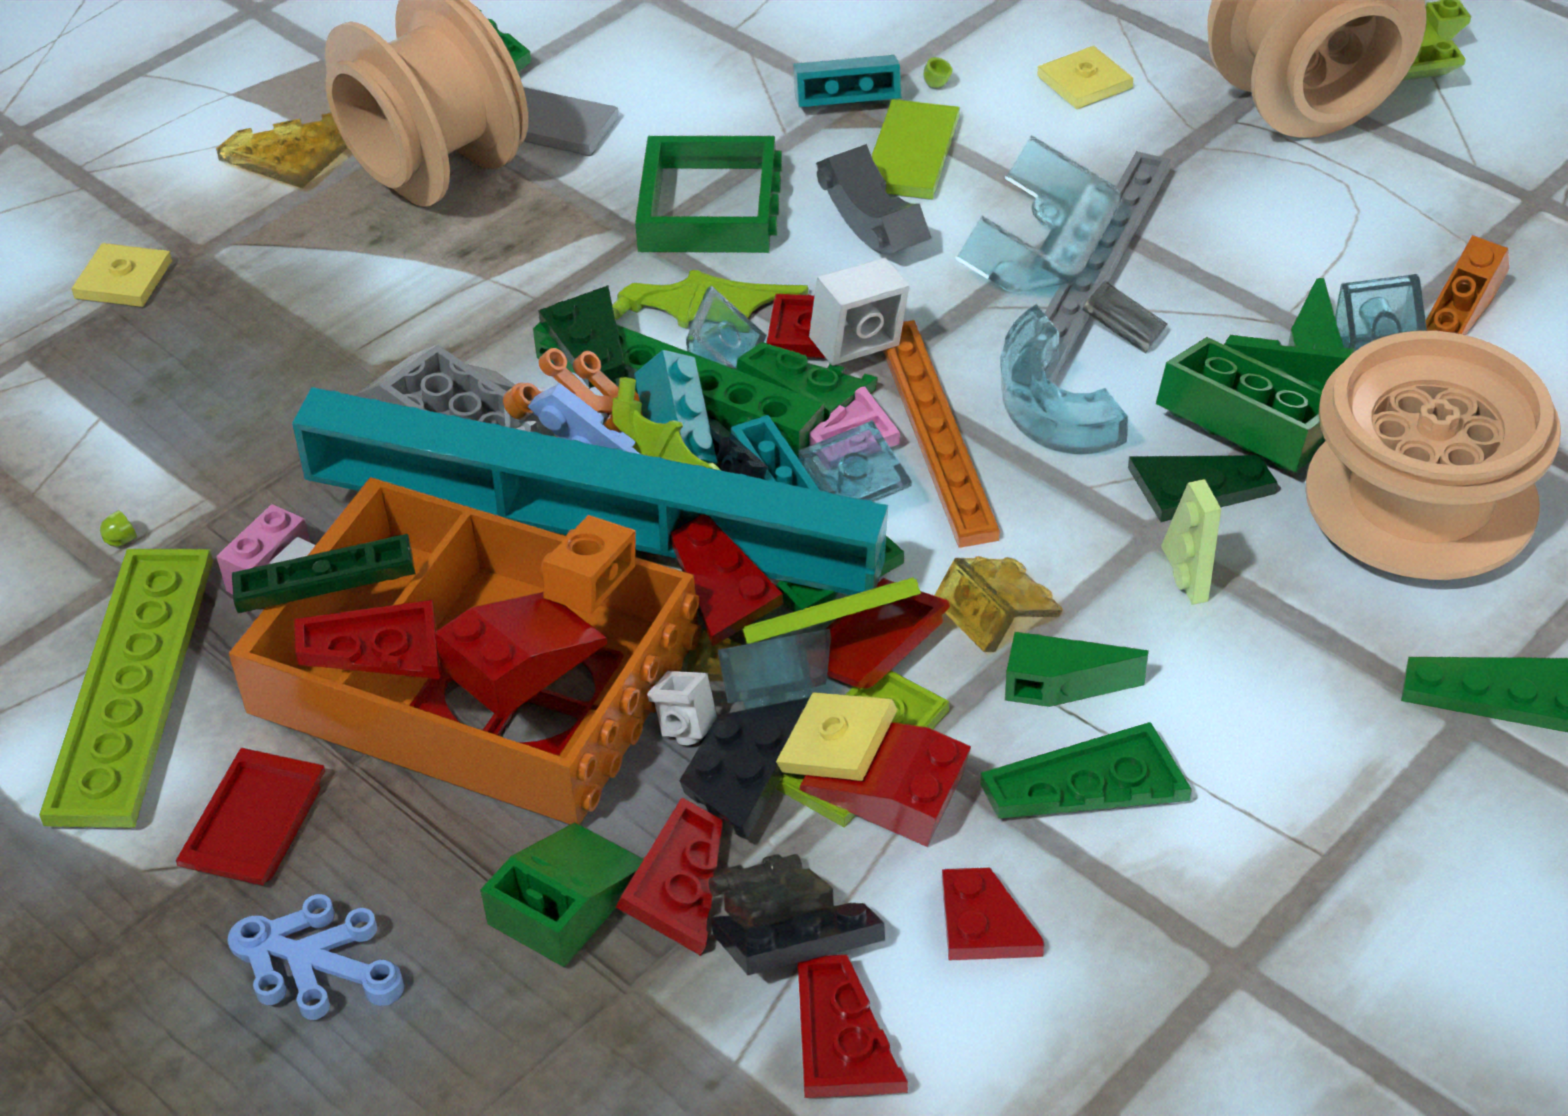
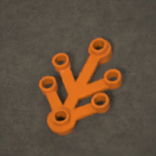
[503,348,643,437]

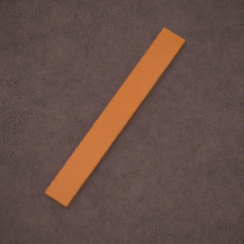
[883,320,1000,548]

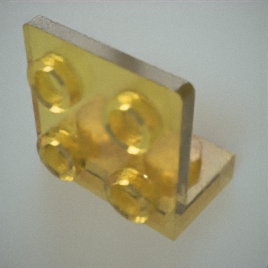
[934,556,1063,652]

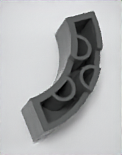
[816,144,932,254]

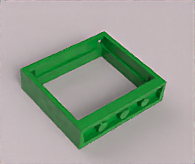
[635,136,782,253]

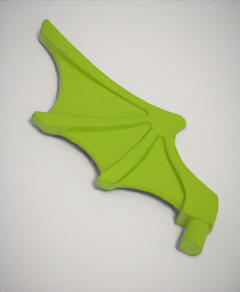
[612,270,809,331]
[612,378,721,471]

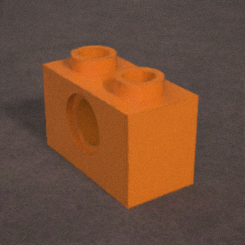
[540,515,636,614]

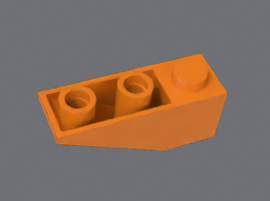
[1420,235,1509,335]

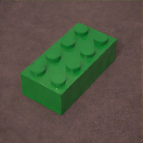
[1155,337,1326,472]

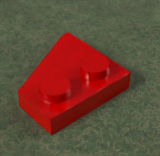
[941,867,1044,961]

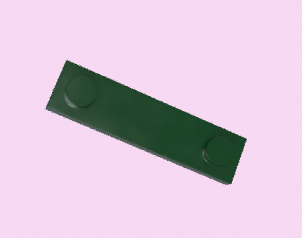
[232,534,416,614]

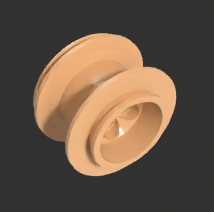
[325,0,528,206]
[1207,0,1426,138]
[1305,331,1561,580]

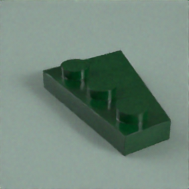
[538,285,625,389]
[1128,455,1277,522]

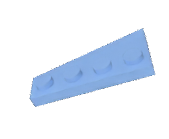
[528,383,640,454]

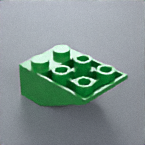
[480,822,644,968]

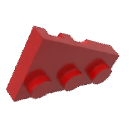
[670,514,783,647]
[616,797,723,956]
[798,954,908,1098]

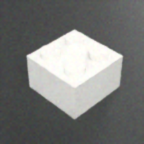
[809,258,909,366]

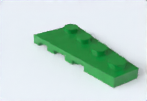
[1224,335,1355,390]
[1401,657,1568,733]
[980,722,1192,819]

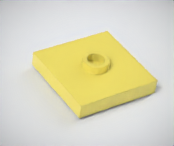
[1037,45,1133,109]
[71,243,172,307]
[776,692,897,781]

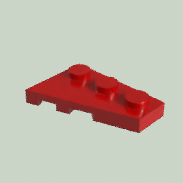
[294,600,440,679]

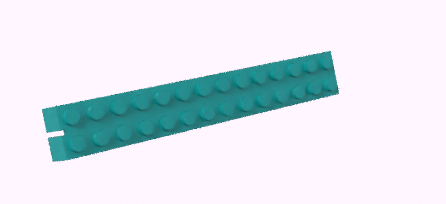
[292,387,888,595]

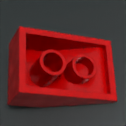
[434,592,607,719]
[799,722,972,847]

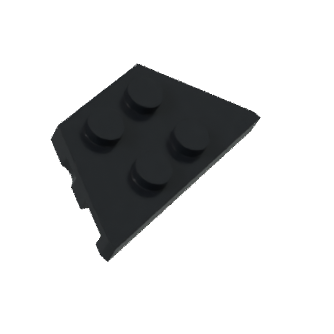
[679,697,810,839]

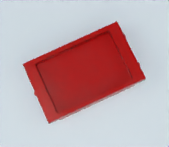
[794,578,950,689]
[175,747,326,886]

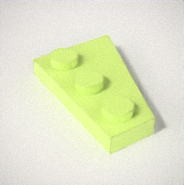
[1161,479,1221,605]

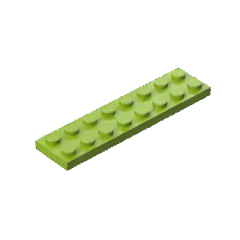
[39,549,213,828]

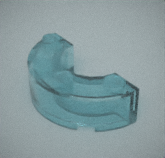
[1000,304,1128,454]

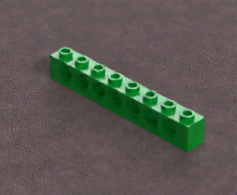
[533,322,824,461]

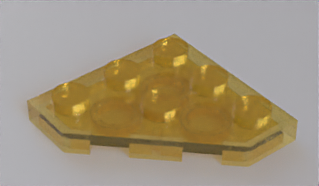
[216,113,348,188]

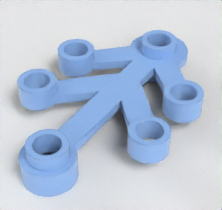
[228,894,404,1020]

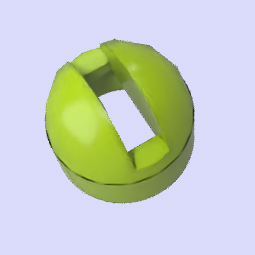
[923,57,953,88]
[100,510,137,547]

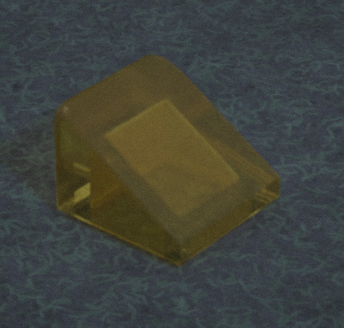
[687,629,744,682]

